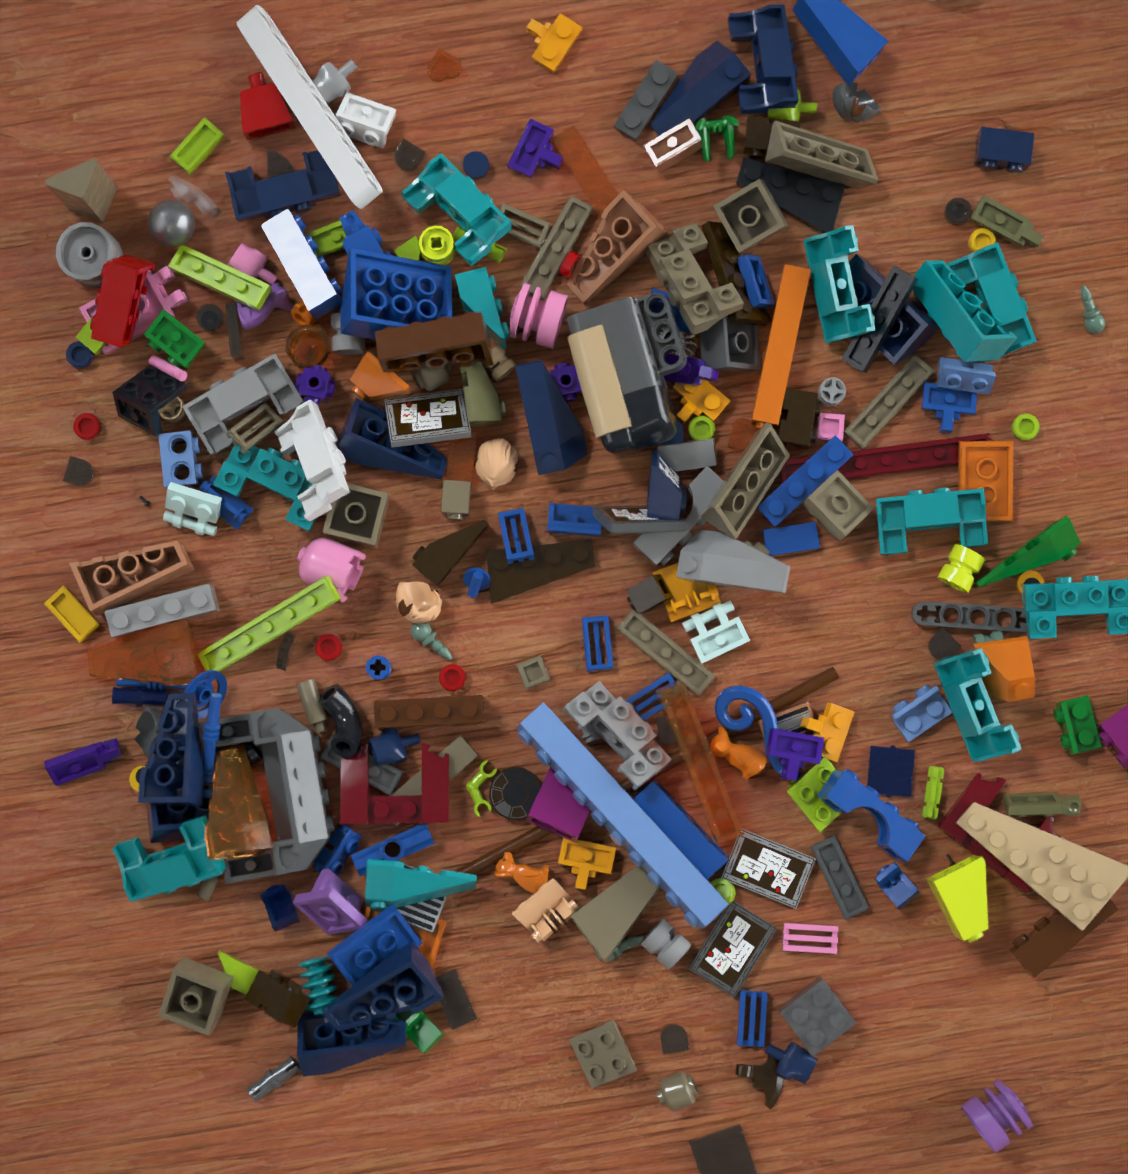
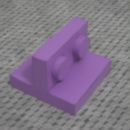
[293,869,368,935]

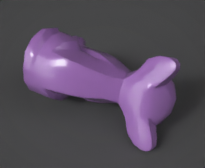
[236,283,294,331]

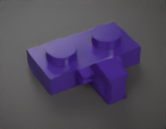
[507,119,563,179]
[766,728,824,781]

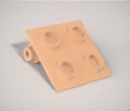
[512,878,579,943]

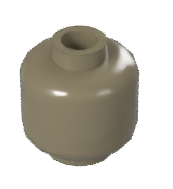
[410,363,452,391]
[656,1071,699,1111]

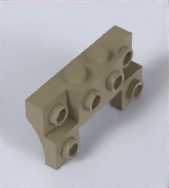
[646,223,744,335]

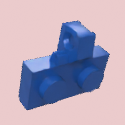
[921,382,977,434]

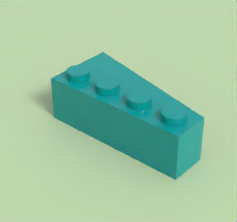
[913,260,1017,362]

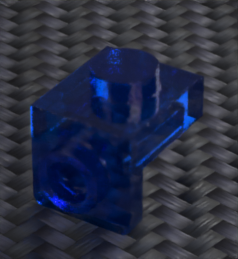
[260,884,300,932]

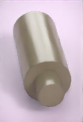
[296,678,328,733]

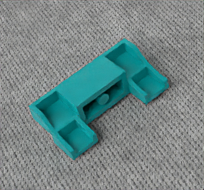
[401,153,511,266]
[803,225,875,344]
[947,242,1037,364]
[213,442,318,532]
[875,488,988,555]
[1022,575,1128,639]
[933,648,1021,762]
[112,815,226,902]

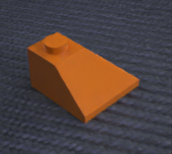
[350,351,413,401]
[973,636,1035,702]

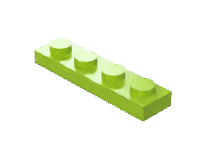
[168,245,272,311]

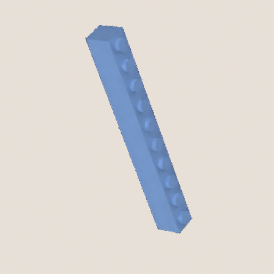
[515,702,729,930]

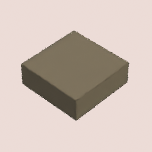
[516,655,551,690]

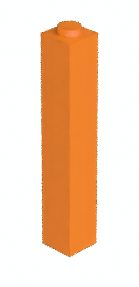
[750,264,811,429]

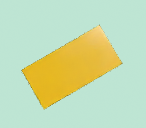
[44,585,101,643]

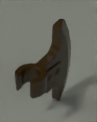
[736,1055,783,1109]

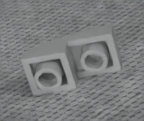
[658,438,718,471]

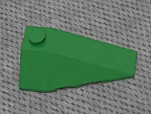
[973,515,1081,589]

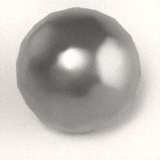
[147,199,195,247]

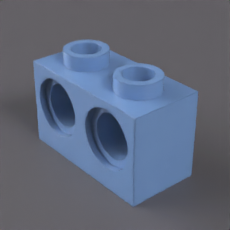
[158,431,203,489]

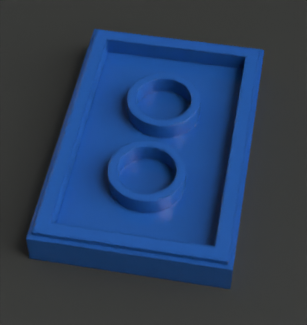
[327,904,423,986]

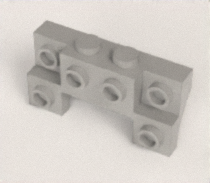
[182,353,304,456]
[562,681,672,790]

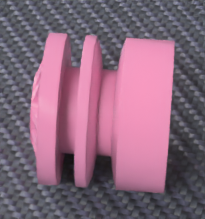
[509,283,568,349]

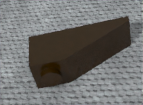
[412,520,489,586]

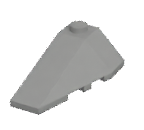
[676,530,790,593]

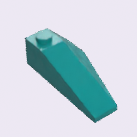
[365,859,477,912]

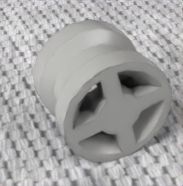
[818,377,846,407]

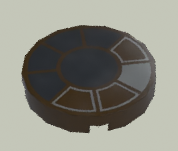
[489,767,541,820]

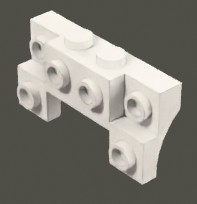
[274,400,350,521]

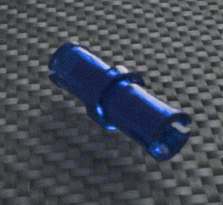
[112,686,168,708]

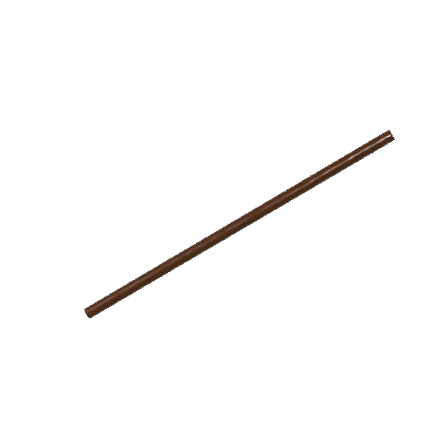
[455,667,839,875]

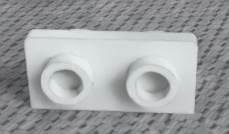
[336,92,396,148]

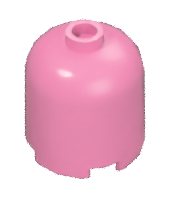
[297,537,366,602]

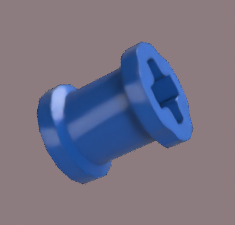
[366,655,392,680]

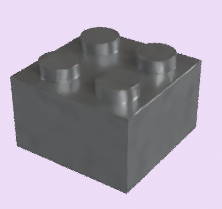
[777,977,856,1056]

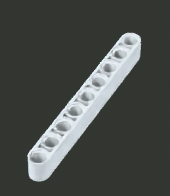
[237,5,383,209]

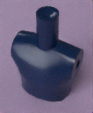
[368,727,421,766]
[765,1041,818,1084]

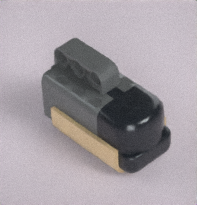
[567,293,687,457]

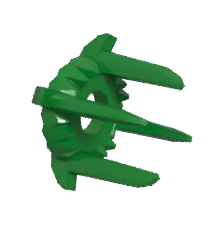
[694,115,739,162]

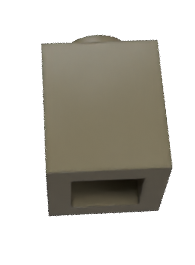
[441,480,471,520]

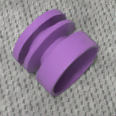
[961,1079,1033,1153]

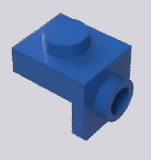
[875,862,920,910]

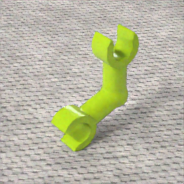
[466,760,497,817]

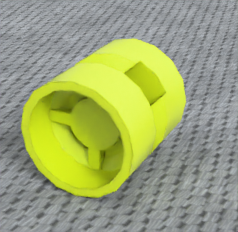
[419,226,455,266]
[937,544,986,593]

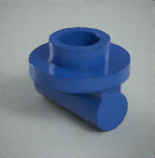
[463,568,490,598]

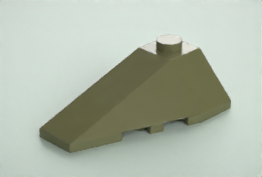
[460,361,506,429]

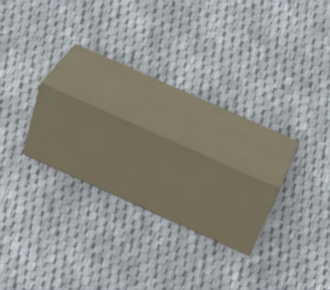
[765,121,878,190]
[44,158,117,222]
[701,422,790,539]

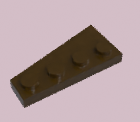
[701,221,772,326]
[486,540,595,604]

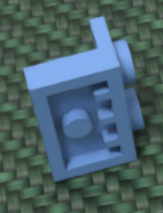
[937,357,996,395]
[889,684,952,742]

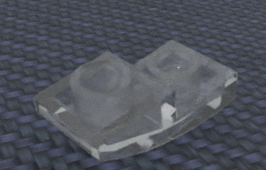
[168,176,221,219]

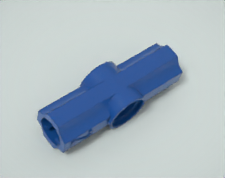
[351,823,434,876]

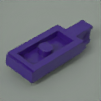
[664,354,719,387]
[44,738,122,786]

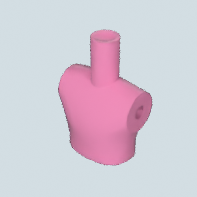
[227,243,277,285]

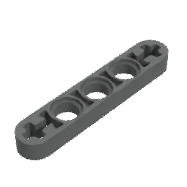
[911,601,1027,633]

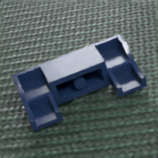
[727,4,799,114]
[225,150,341,223]

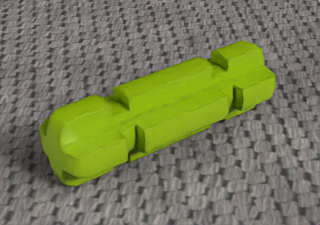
[922,766,945,819]

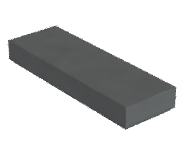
[320,734,404,796]
[810,835,870,920]

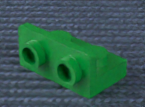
[144,309,207,369]
[1053,695,1101,755]

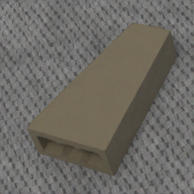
[571,866,661,963]

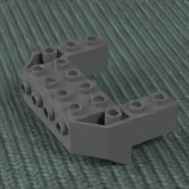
[199,708,335,884]

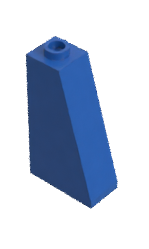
[792,0,888,86]

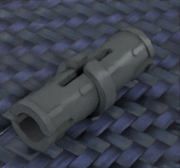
[246,1056,301,1102]

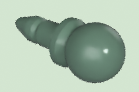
[1081,285,1106,334]
[410,623,453,660]
[595,936,644,963]

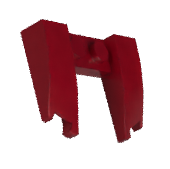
[340,743,450,824]
[937,773,1064,893]

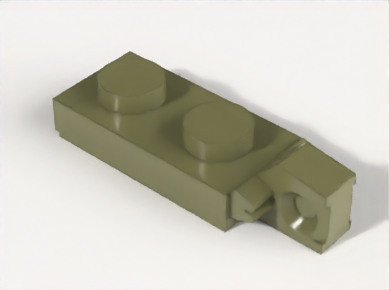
[969,195,1044,248]
[1003,792,1081,818]

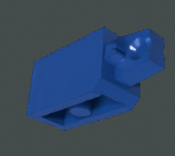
[339,210,391,255]

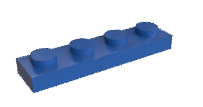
[756,435,854,528]

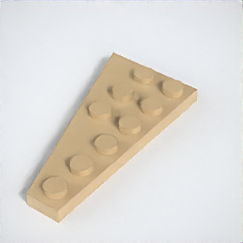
[956,802,1128,931]

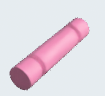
[149,355,187,381]

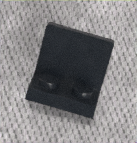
[112,365,188,436]

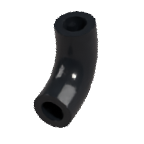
[319,684,363,757]

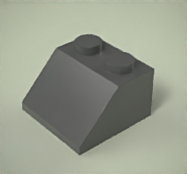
[699,315,761,373]

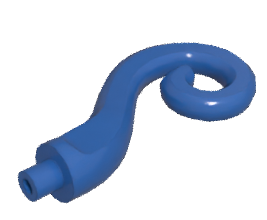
[714,685,802,780]

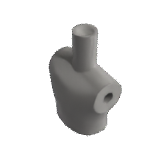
[312,60,358,104]

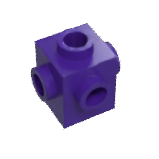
[550,362,583,402]
[296,365,336,405]

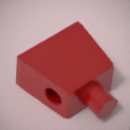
[240,72,295,140]

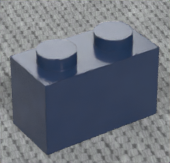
[974,127,1035,173]

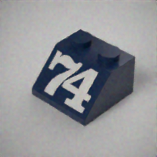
[647,451,687,520]

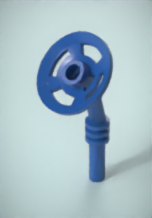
[116,670,227,719]
[201,693,240,799]

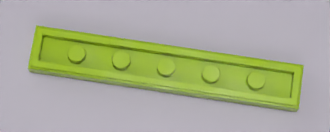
[197,575,342,672]

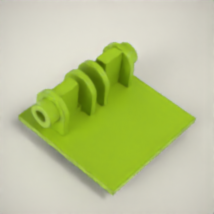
[786,756,841,833]

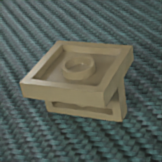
[802,470,874,542]

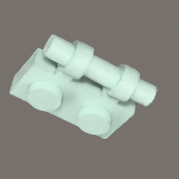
[163,482,222,536]
[682,600,750,664]

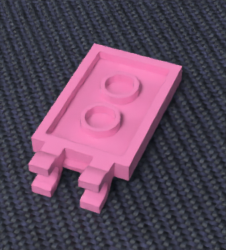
[79,266,189,355]

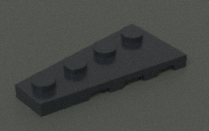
[736,157,845,233]

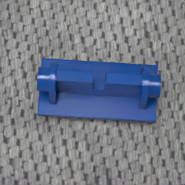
[199,476,254,530]
[313,824,363,876]

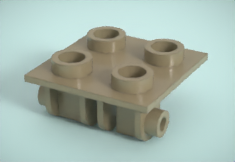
[569,1019,637,1088]

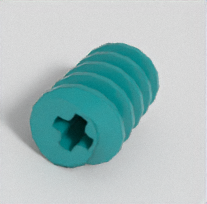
[298,956,338,1014]

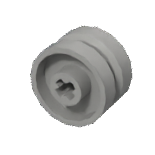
[56,222,123,287]

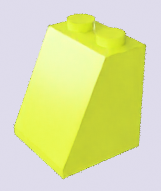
[926,855,988,942]

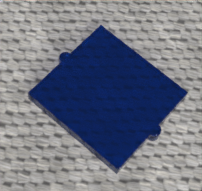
[867,745,915,797]

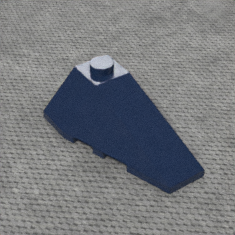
[650,41,751,137]
[849,254,939,365]
[515,360,588,475]
[336,398,448,480]
[138,693,204,806]
[147,785,262,843]
[322,942,443,1032]
[297,1012,406,1077]

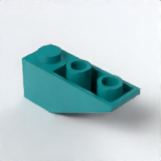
[455,267,510,349]

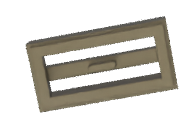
[500,203,551,249]
[226,402,284,454]

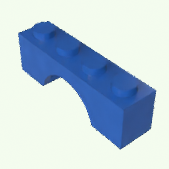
[817,769,925,862]

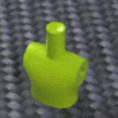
[768,89,817,121]

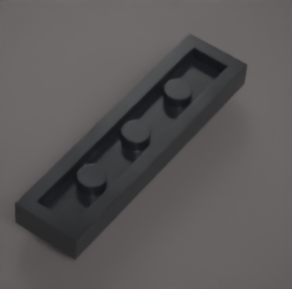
[842,265,918,373]

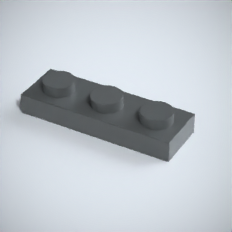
[614,60,678,142]

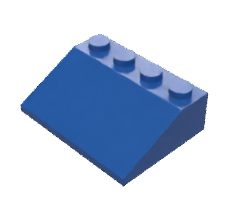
[340,248,452,340]

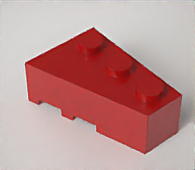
[90,254,156,348]

